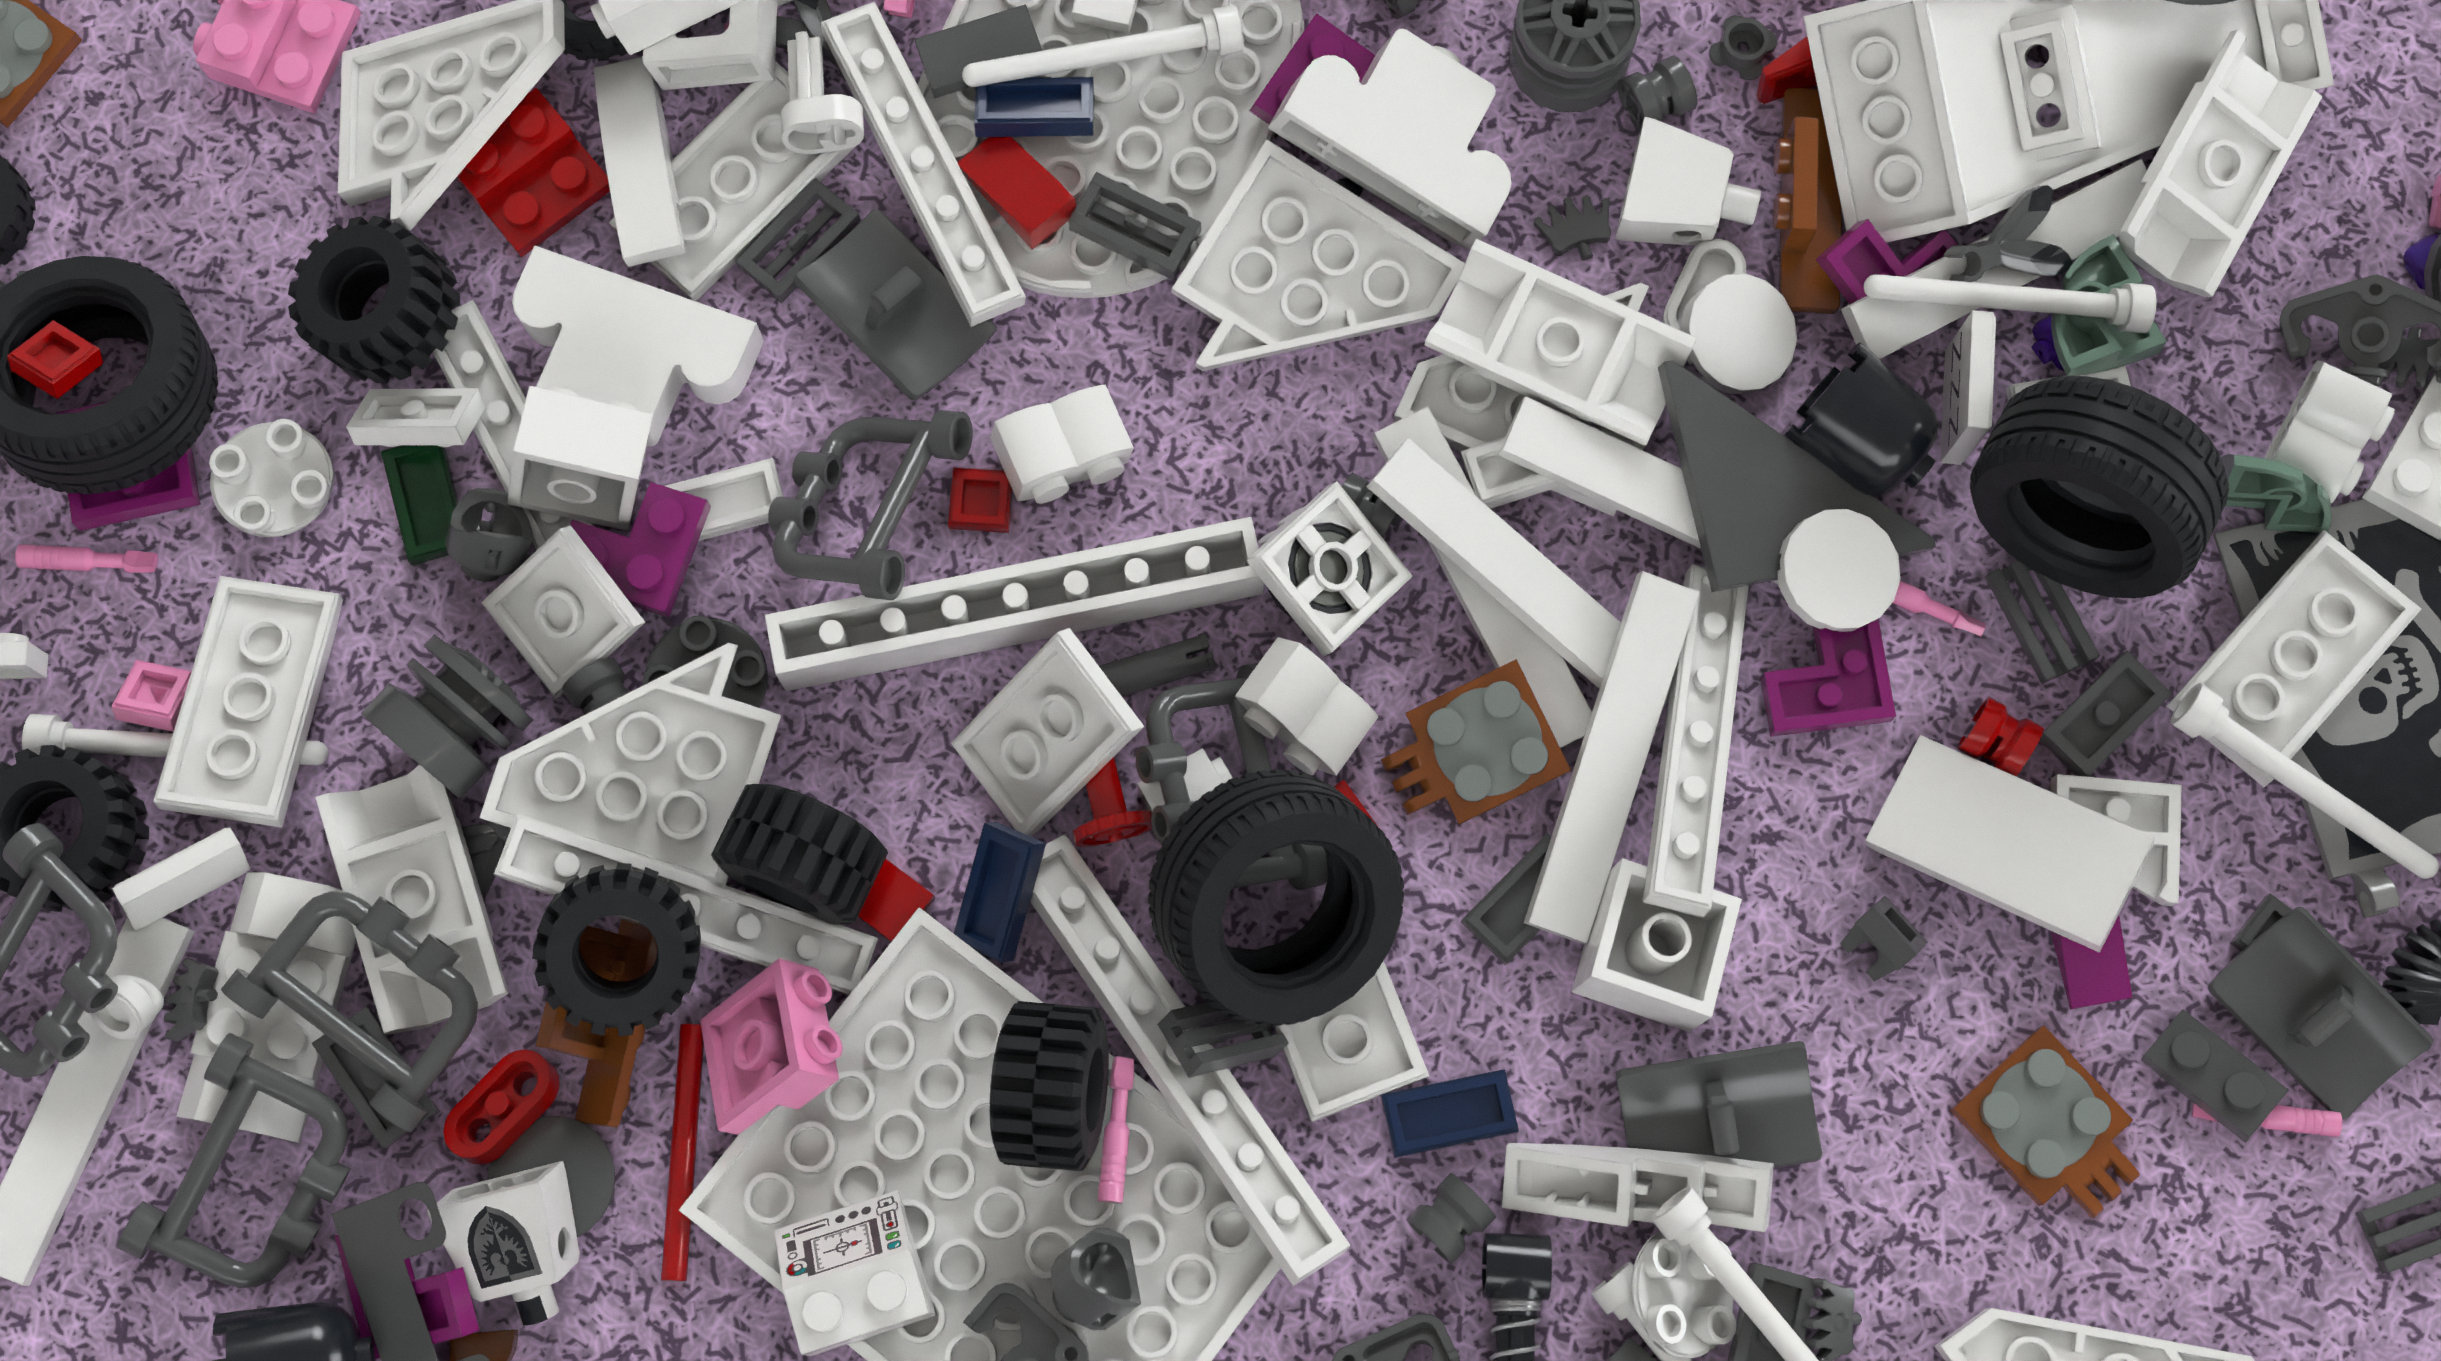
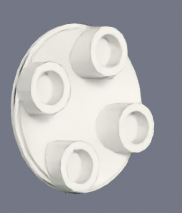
[209,419,334,537]
[1631,1231,1737,1358]

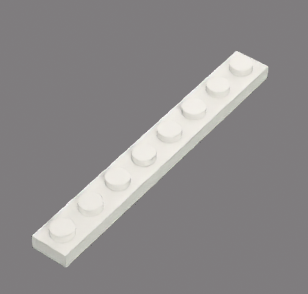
[1030,834,1350,1286]

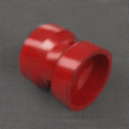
[1957,696,2044,776]

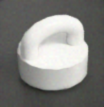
[90,974,164,1040]

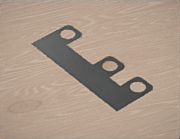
[331,1182,490,1361]

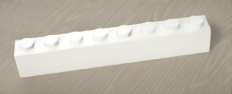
[765,517,1264,691]

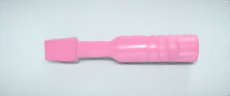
[15,544,158,573]
[1893,581,1985,636]
[1097,1056,1134,1204]
[2192,1103,2342,1137]

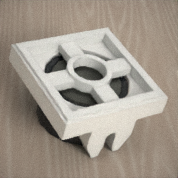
[1246,481,1413,656]

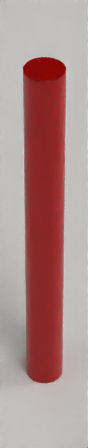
[661,1024,704,1281]

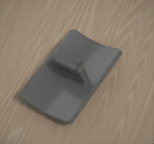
[794,210,997,401]
[2208,907,2433,1120]
[1616,1041,1822,1168]

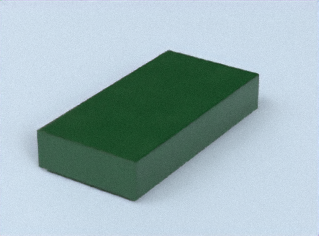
[381,445,459,566]

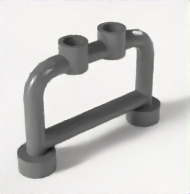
[768,410,973,600]
[1136,663,1328,890]
[0,823,118,1079]
[221,891,478,1133]
[117,1033,351,1288]

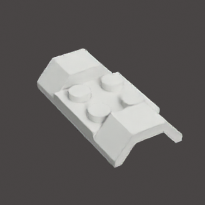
[2119,30,2322,297]
[1424,239,1697,446]
[315,765,509,1035]
[176,872,356,1143]

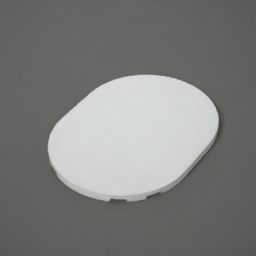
[918,0,1304,298]

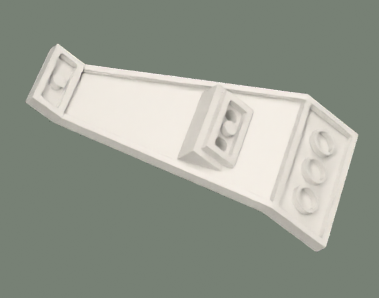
[1803,0,2334,243]

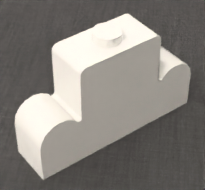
[1268,29,1512,250]
[512,245,764,447]

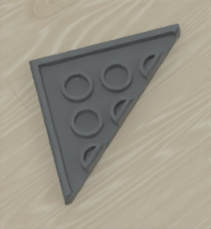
[1658,360,1936,592]

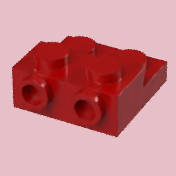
[455,88,610,258]

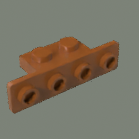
[1773,88,1842,314]
[535,919,657,1128]

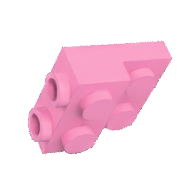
[193,0,361,114]
[700,958,843,1135]

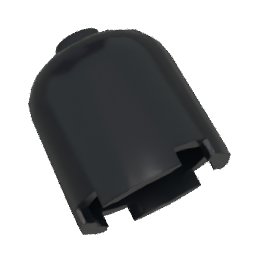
[1781,342,1938,497]
[212,1302,376,1361]

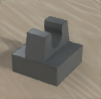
[1840,896,1928,982]

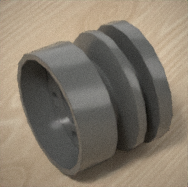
[1508,0,1641,112]
[361,634,533,799]

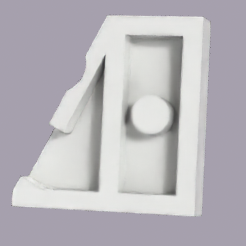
[2050,774,2182,906]

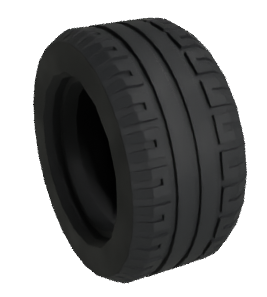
[0,256,218,494]
[1970,376,2229,599]
[1148,769,1404,1026]

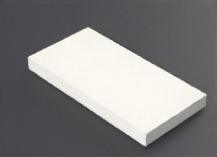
[609,61,857,301]
[2167,530,2421,787]
[153,576,343,828]
[1865,735,2155,953]

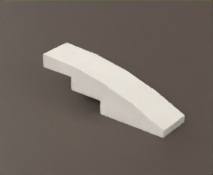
[594,56,686,267]
[1502,1143,1774,1232]

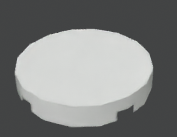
[1680,273,1797,394]
[1777,509,1901,632]

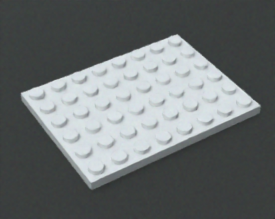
[679,907,1281,1361]

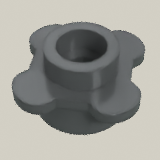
[1709,15,1777,80]

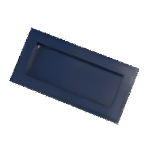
[974,77,1094,137]
[953,822,1046,963]
[1381,1069,1519,1158]

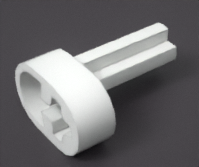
[781,31,864,154]

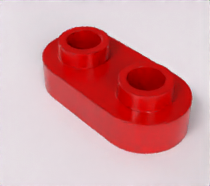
[443,1049,560,1165]

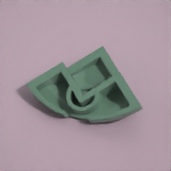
[2051,234,2167,376]
[2221,454,2332,533]

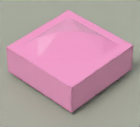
[111,660,192,732]

